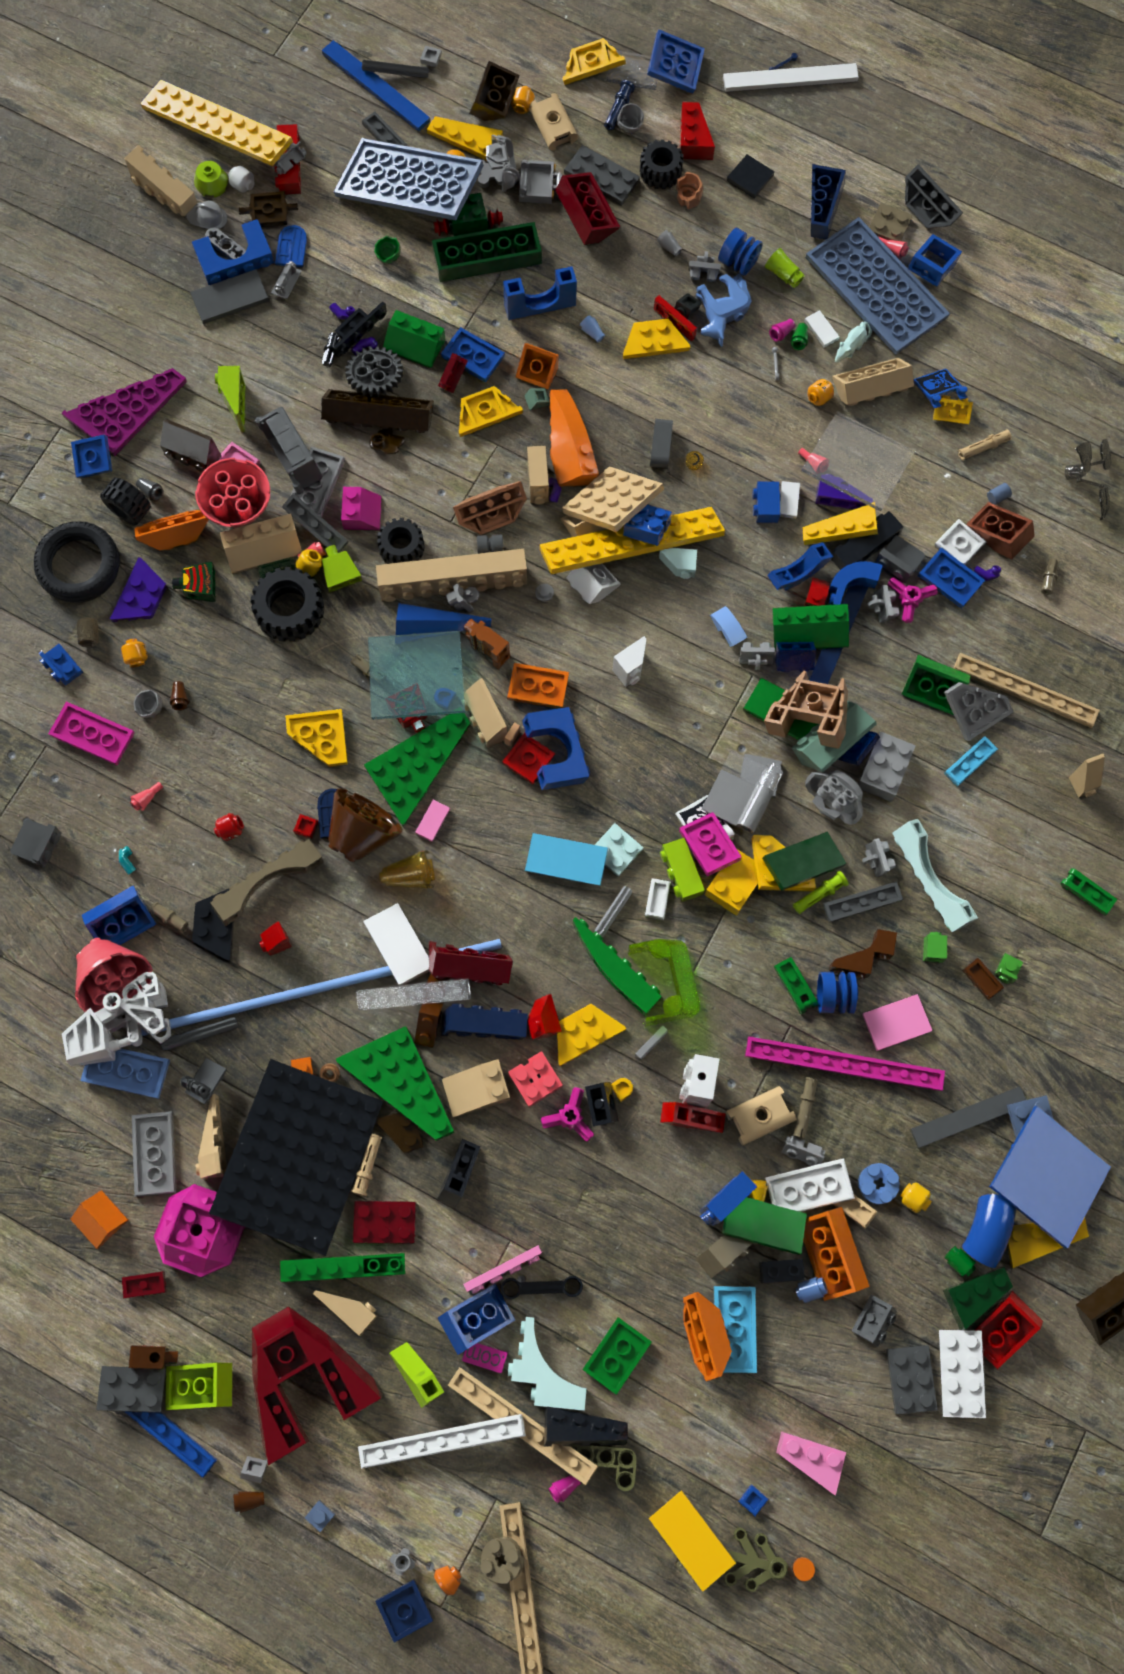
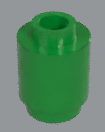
[944,1246,976,1276]

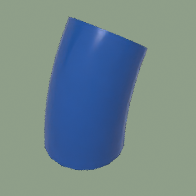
[962,1194,1016,1268]

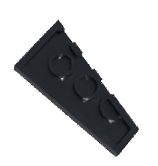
[544,1406,628,1447]

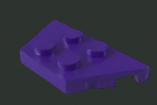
[110,557,167,622]

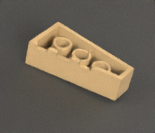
[124,145,197,217]

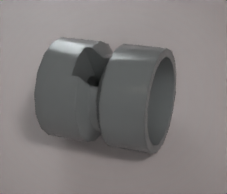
[477,534,503,554]

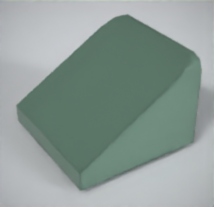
[525,388,550,410]

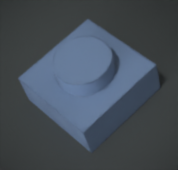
[305,1500,335,1532]

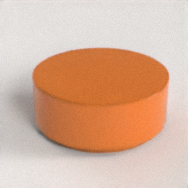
[793,1557,815,1581]

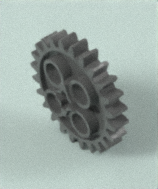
[345,346,403,397]

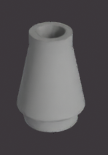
[657,230,682,257]

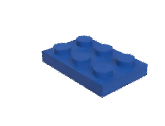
[441,327,505,383]
[918,548,985,609]

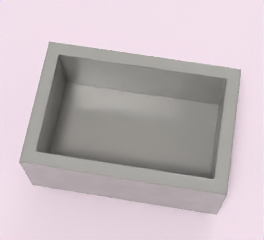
[858,731,916,802]

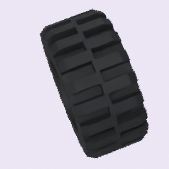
[250,567,325,642]

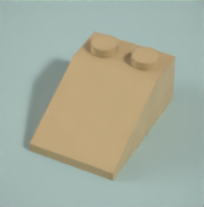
[442,1059,510,1118]

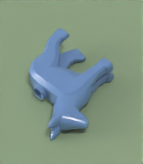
[696,273,752,347]

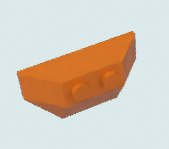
[134,510,209,551]
[683,1292,732,1381]

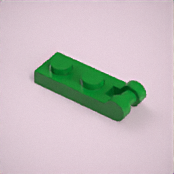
[1060,868,1118,916]
[774,957,819,1014]

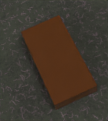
[962,958,1004,1000]

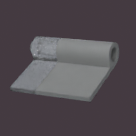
[701,750,783,834]

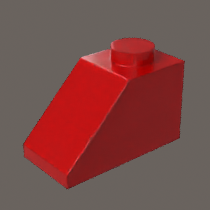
[804,577,830,606]
[259,921,292,956]
[527,994,562,1039]

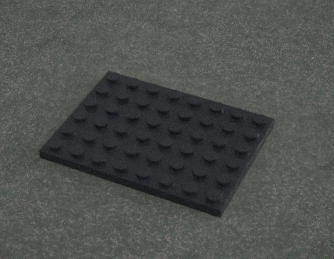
[209,1059,383,1256]

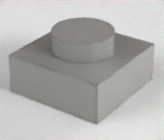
[420,46,442,68]
[240,1456,267,1483]

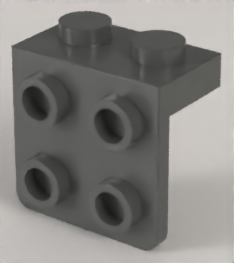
[875,536,925,583]
[10,819,62,867]

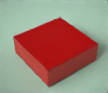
[293,814,319,839]

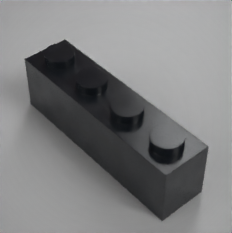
[831,511,904,570]

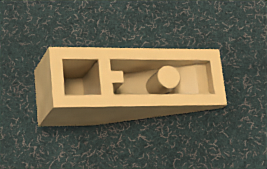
[1069,754,1105,798]
[313,1290,377,1336]

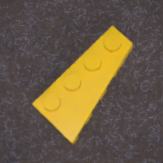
[427,116,503,161]
[803,503,878,545]
[1007,1217,1089,1268]

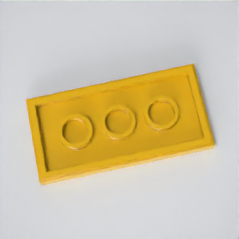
[649,1490,736,1591]

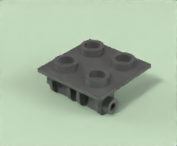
[180,1058,227,1104]

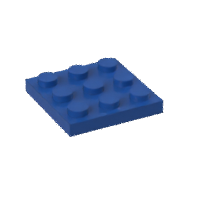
[647,30,705,94]

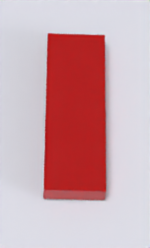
[654,295,697,341]

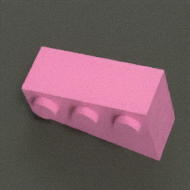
[776,1431,846,1496]

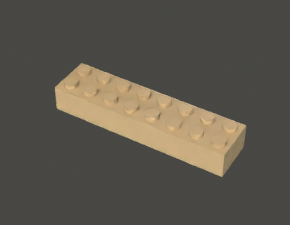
[376,549,527,602]

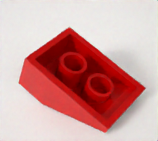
[973,1291,1043,1369]

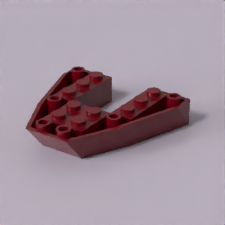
[252,1306,383,1465]

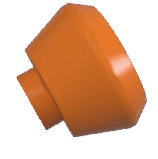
[434,1565,462,1596]

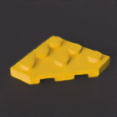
[285,709,348,767]
[751,835,816,891]

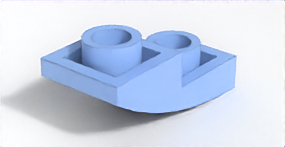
[710,606,748,647]

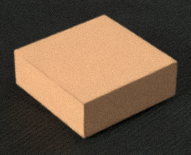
[504,722,520,747]

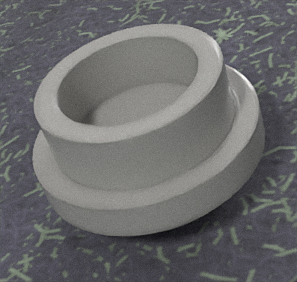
[535,584,554,602]

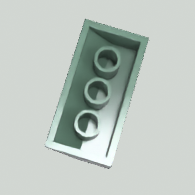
[792,701,877,772]

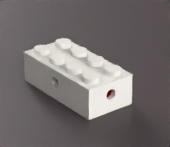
[679,1054,719,1109]

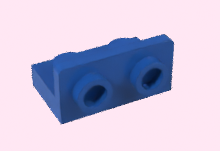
[39,643,83,686]

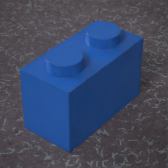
[752,481,780,523]

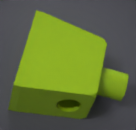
[322,545,362,593]

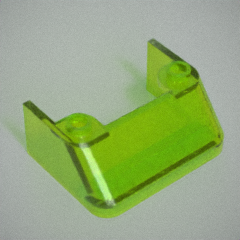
[627,939,700,1027]

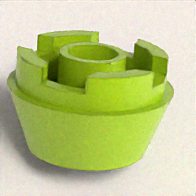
[194,161,228,198]

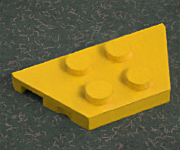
[562,38,626,85]
[623,318,690,359]
[459,386,523,437]
[557,1004,626,1067]

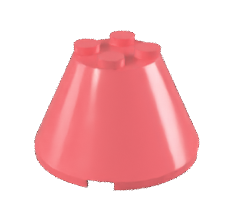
[195,458,270,528]
[75,938,153,1012]

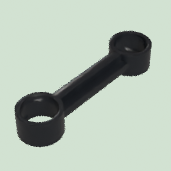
[501,1276,583,1299]

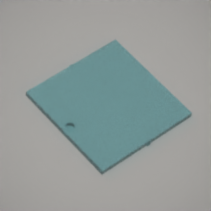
[368,631,465,720]

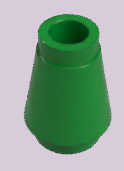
[790,323,808,350]

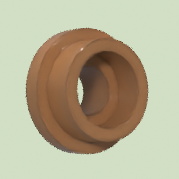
[320,1063,340,1082]

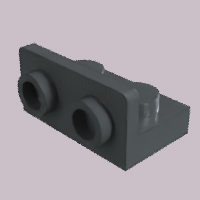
[852,1295,897,1347]

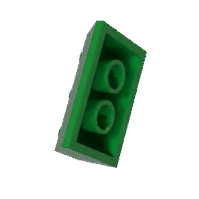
[383,310,446,368]
[901,655,970,715]

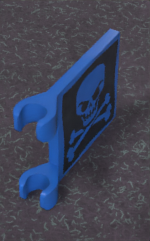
[914,369,967,409]

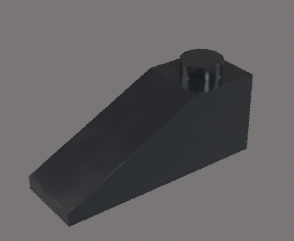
[437,1139,481,1207]

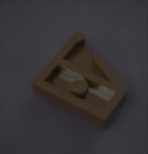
[376,1112,424,1154]

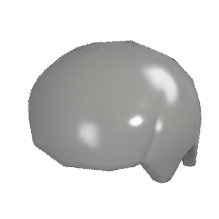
[617,103,644,133]
[134,690,162,718]

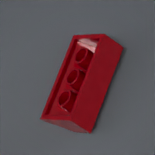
[555,172,620,245]

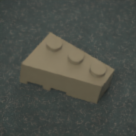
[696,1235,757,1278]

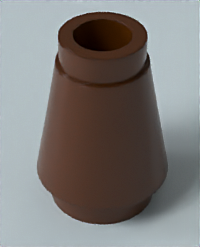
[170,681,189,711]
[233,1491,265,1514]

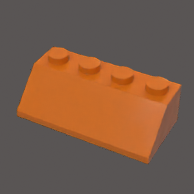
[803,1207,870,1301]

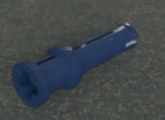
[604,80,635,130]

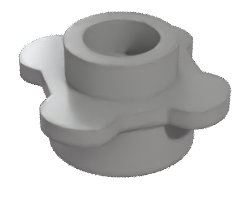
[390,1548,415,1575]

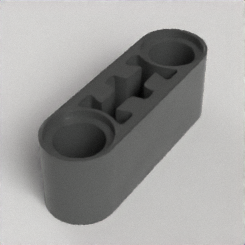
[650,418,673,469]

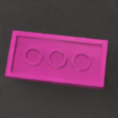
[48,701,135,765]

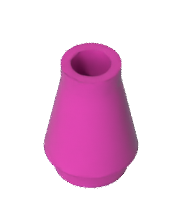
[769,319,795,342]
[548,1475,581,1503]

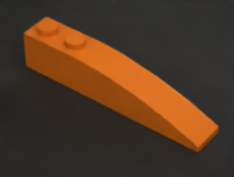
[550,389,599,486]

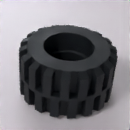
[640,139,684,189]
[100,477,151,525]
[377,518,425,564]

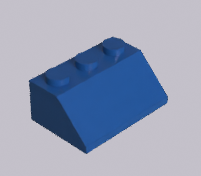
[82,885,156,945]

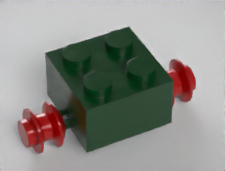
[433,193,503,236]

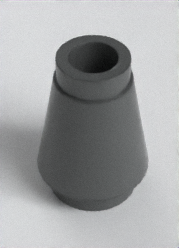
[136,477,164,501]

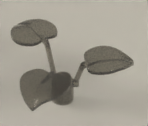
[1065,439,1112,520]

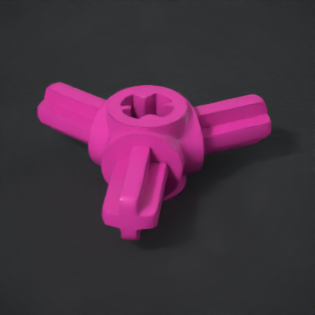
[887,577,938,623]
[541,1087,594,1142]

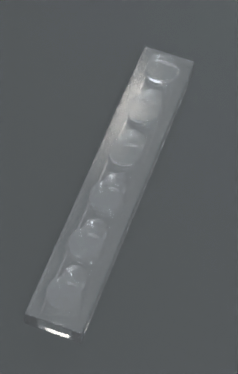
[356,978,471,1011]

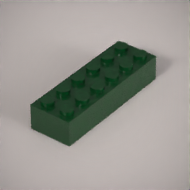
[432,222,542,282]

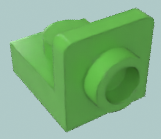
[994,953,1023,984]

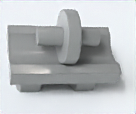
[688,251,721,282]
[446,584,479,612]
[868,585,900,623]
[739,642,775,670]
[862,838,896,877]

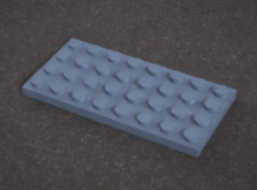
[334,138,484,220]
[805,217,950,355]

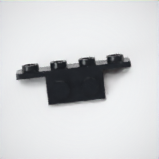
[334,301,387,358]

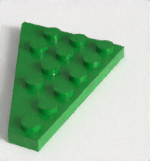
[364,707,471,827]
[336,1026,455,1141]

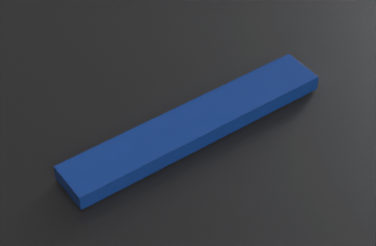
[125,1412,218,1478]

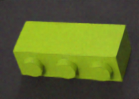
[660,838,705,902]

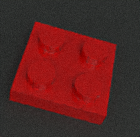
[502,732,555,785]

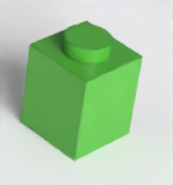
[923,932,947,963]

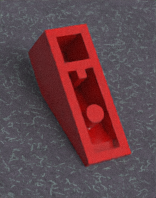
[660,1102,726,1133]

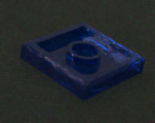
[837,731,880,766]

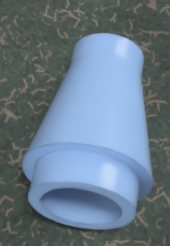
[580,315,605,343]

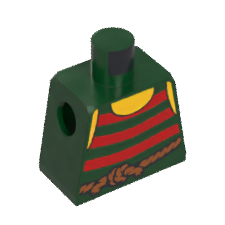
[172,562,216,602]

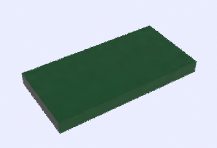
[762,831,846,891]

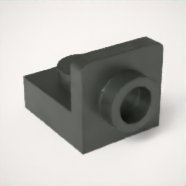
[674,293,702,320]

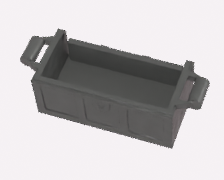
[255,407,323,494]

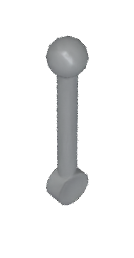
[772,347,779,381]

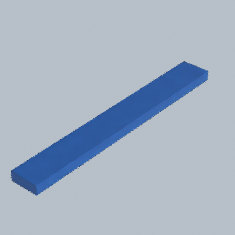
[322,40,431,132]

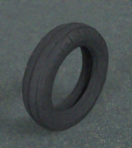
[33,521,120,603]

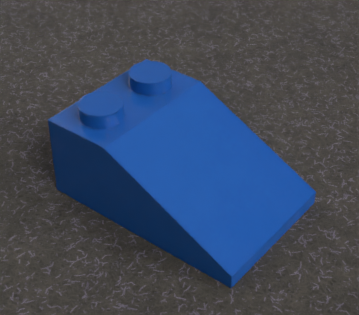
[438,1284,515,1355]

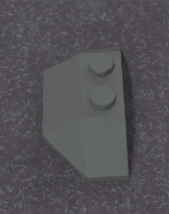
[905,164,963,229]

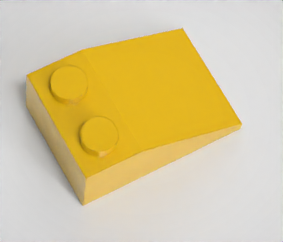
[705,849,758,916]

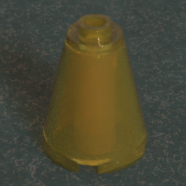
[379,850,435,889]

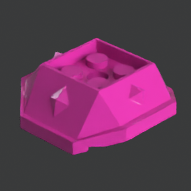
[154,1184,245,1277]

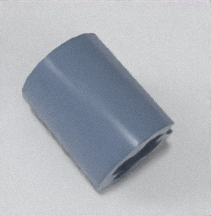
[987,483,1012,505]

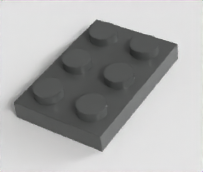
[886,1345,938,1414]
[96,1366,166,1413]

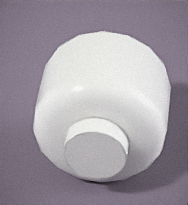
[228,166,255,193]

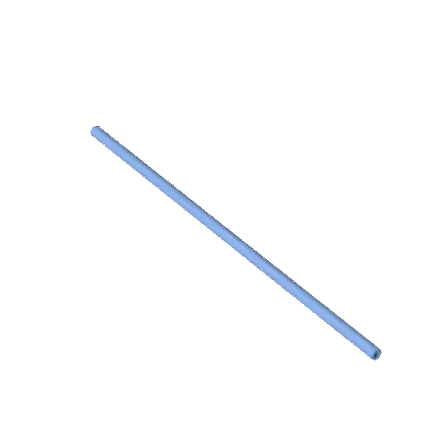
[141,939,502,1036]

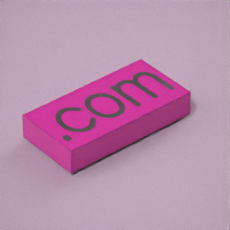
[462,1341,507,1373]

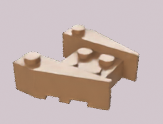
[764,671,848,749]

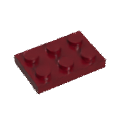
[353,1201,416,1244]

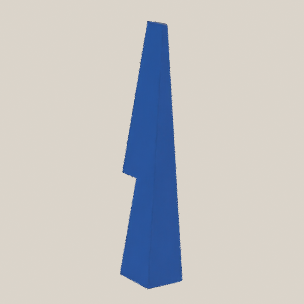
[395,603,492,645]

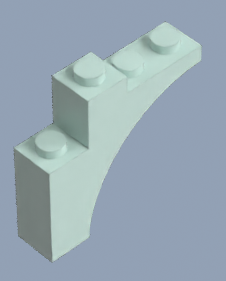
[508,1317,586,1411]

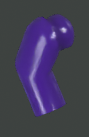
[329,303,355,319]
[351,337,378,355]
[548,477,561,503]
[974,565,1001,581]

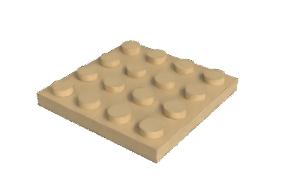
[562,466,664,532]

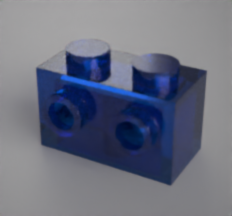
[775,642,816,672]

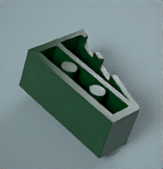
[943,1267,1013,1330]

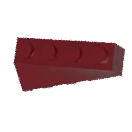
[429,941,513,985]

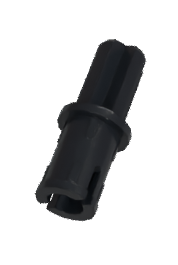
[322,333,340,368]

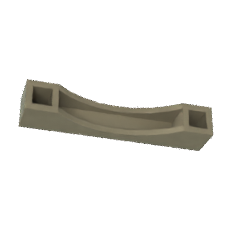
[210,839,323,926]

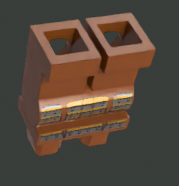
[464,619,510,670]

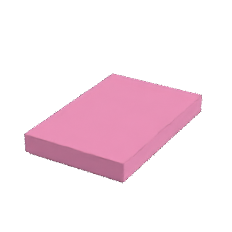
[862,994,933,1051]

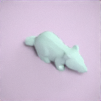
[835,321,872,362]

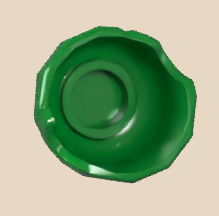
[374,235,401,264]

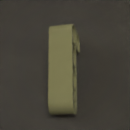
[570,1443,637,1491]

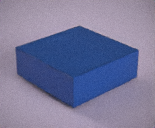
[738,1484,769,1516]

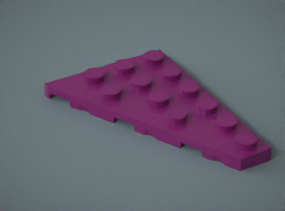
[62,368,187,456]

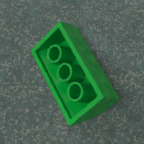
[772,604,849,651]

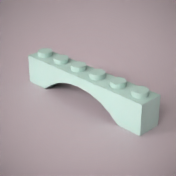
[892,819,978,932]

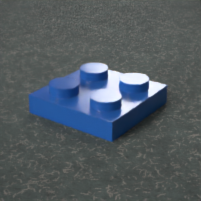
[71,435,113,479]

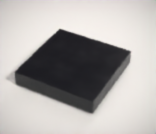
[727,154,775,199]

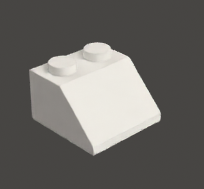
[566,563,621,604]
[612,636,646,687]

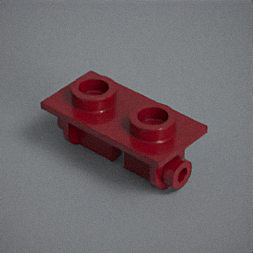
[438,353,468,393]

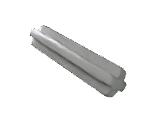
[594,886,632,937]

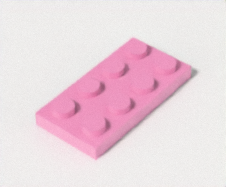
[463,1246,542,1294]

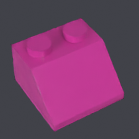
[341,487,381,530]

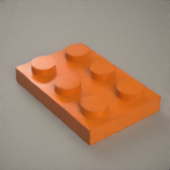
[507,663,569,709]

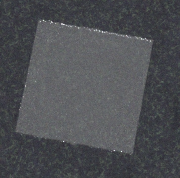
[801,411,915,512]

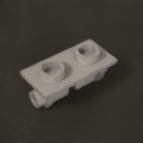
[272,141,307,175]
[271,261,302,300]
[781,1136,825,1166]

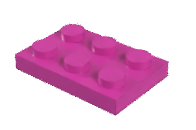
[679,812,742,876]

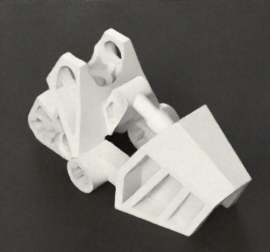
[62,972,171,1067]

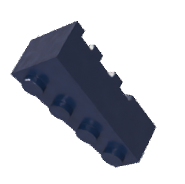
[811,164,846,240]
[441,1004,528,1040]

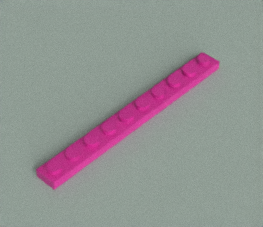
[745,1036,945,1091]

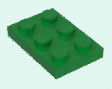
[582,1317,652,1395]

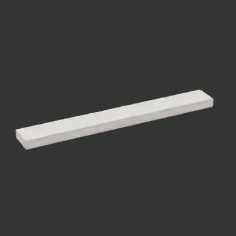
[723,63,859,92]
[358,1414,526,1469]

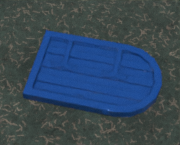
[275,225,307,267]

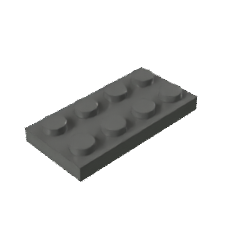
[564,145,640,206]

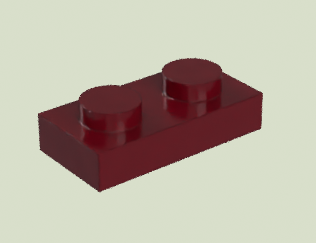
[122,1271,166,1299]

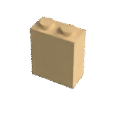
[527,446,549,504]

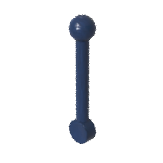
[769,53,798,70]

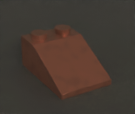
[966,502,1035,559]

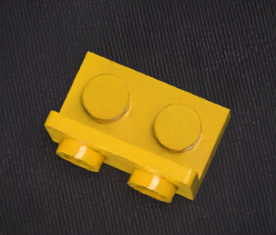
[933,395,973,425]

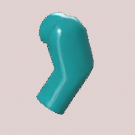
[118,846,136,875]

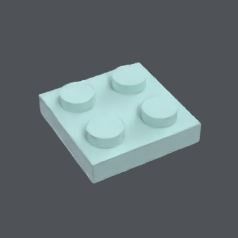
[595,823,644,877]

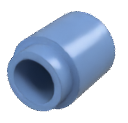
[796,1277,828,1303]

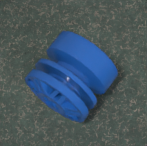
[718,227,763,276]
[817,972,858,1014]

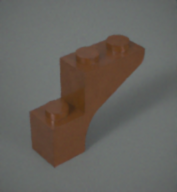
[829,929,897,980]
[414,973,451,1048]

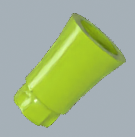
[765,248,805,288]

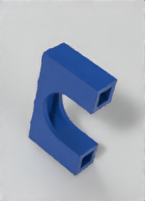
[192,219,274,285]
[503,266,577,320]
[522,707,590,790]
[699,1171,757,1226]

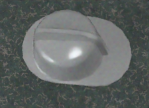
[186,201,227,229]

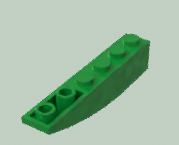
[573,917,662,1017]
[280,1253,405,1283]

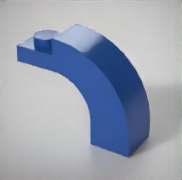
[767,542,833,591]
[828,561,883,605]

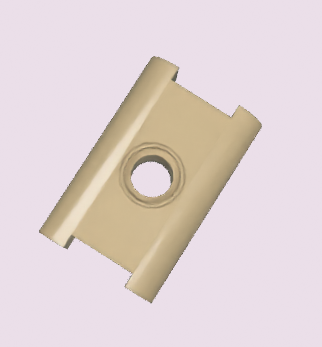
[529,93,578,151]
[726,1086,797,1146]

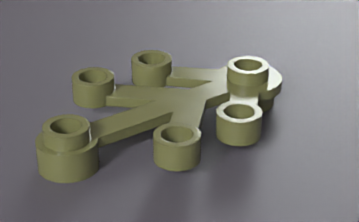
[724,1527,788,1592]

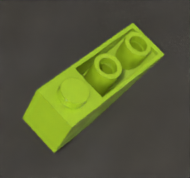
[389,1342,444,1408]

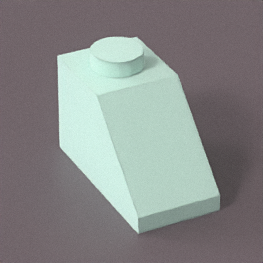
[659,548,697,579]

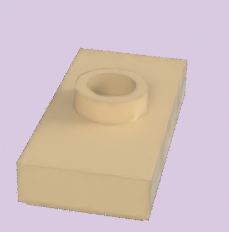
[832,1195,877,1229]

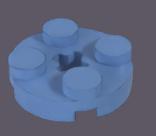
[858,1163,900,1205]

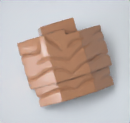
[676,172,703,210]

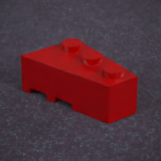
[680,102,715,160]

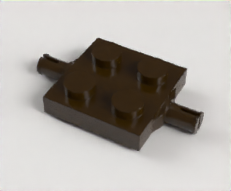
[239,191,298,227]

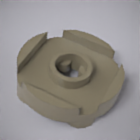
[480,1536,524,1584]

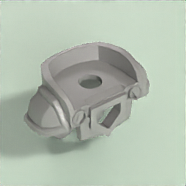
[478,135,520,192]
[805,770,863,825]

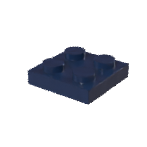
[375,1579,433,1643]

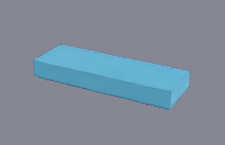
[944,736,998,787]

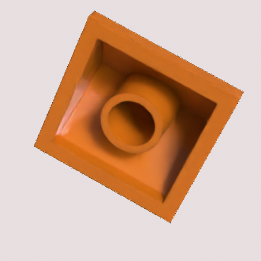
[515,343,559,389]
[70,1190,128,1249]

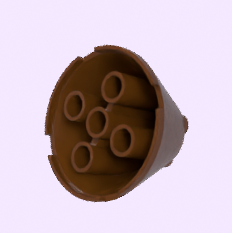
[328,788,403,862]

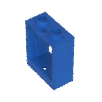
[908,234,962,287]

